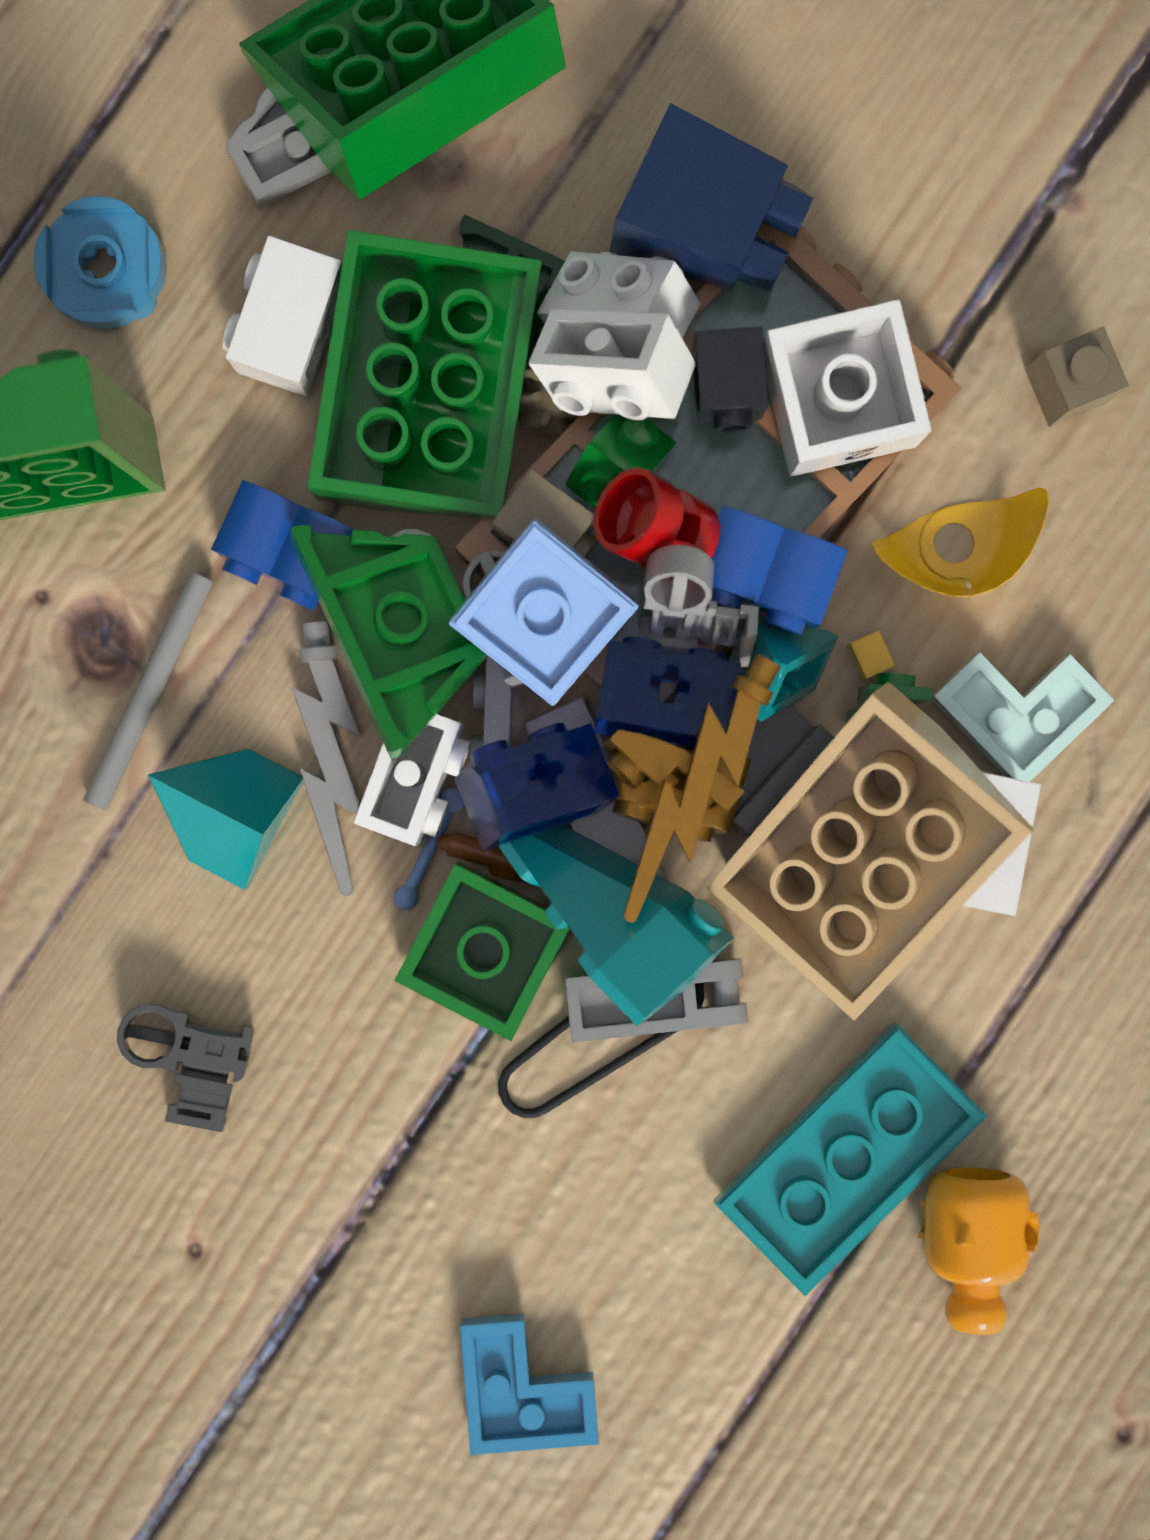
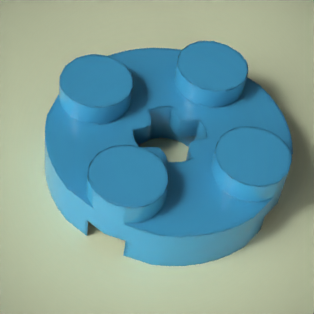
[34,196,167,329]

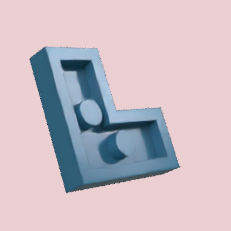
[460,1313,599,1455]

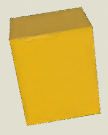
[847,630,895,681]

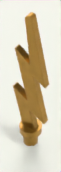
[623,654,780,922]

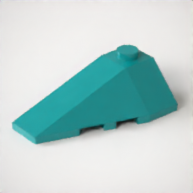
[481,800,734,1027]

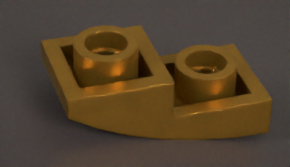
[602,730,745,815]

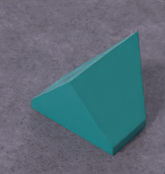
[710,616,838,722]
[148,749,303,890]

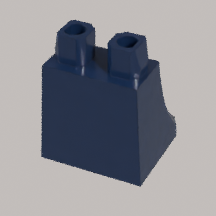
[609,103,814,292]

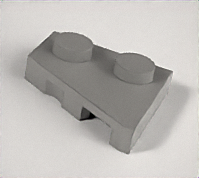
[225,87,331,210]

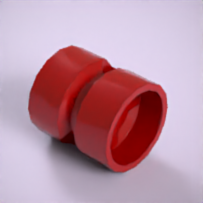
[593,467,720,580]

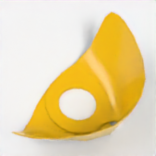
[872,487,1049,597]

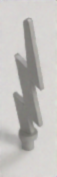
[291,621,360,896]

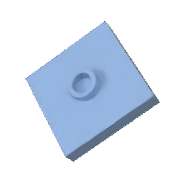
[449,516,639,706]

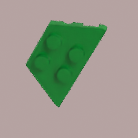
[290,525,487,759]

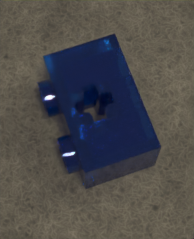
[593,636,741,750]
[454,723,620,852]

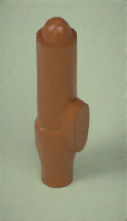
[437,831,524,882]

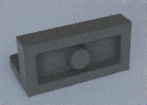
[732,705,835,837]

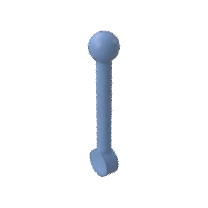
[394,788,466,910]

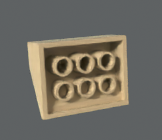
[706,682,1034,1021]

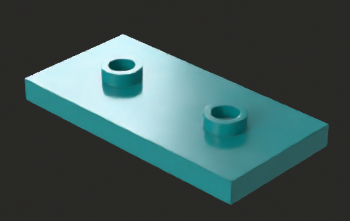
[713,1022,988,1296]

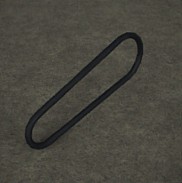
[498,983,704,1118]

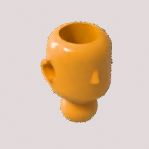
[918,1167,1040,1335]

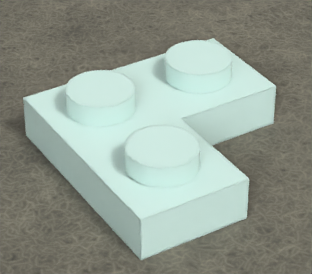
[931,652,1114,782]

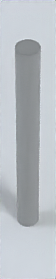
[83,571,214,810]

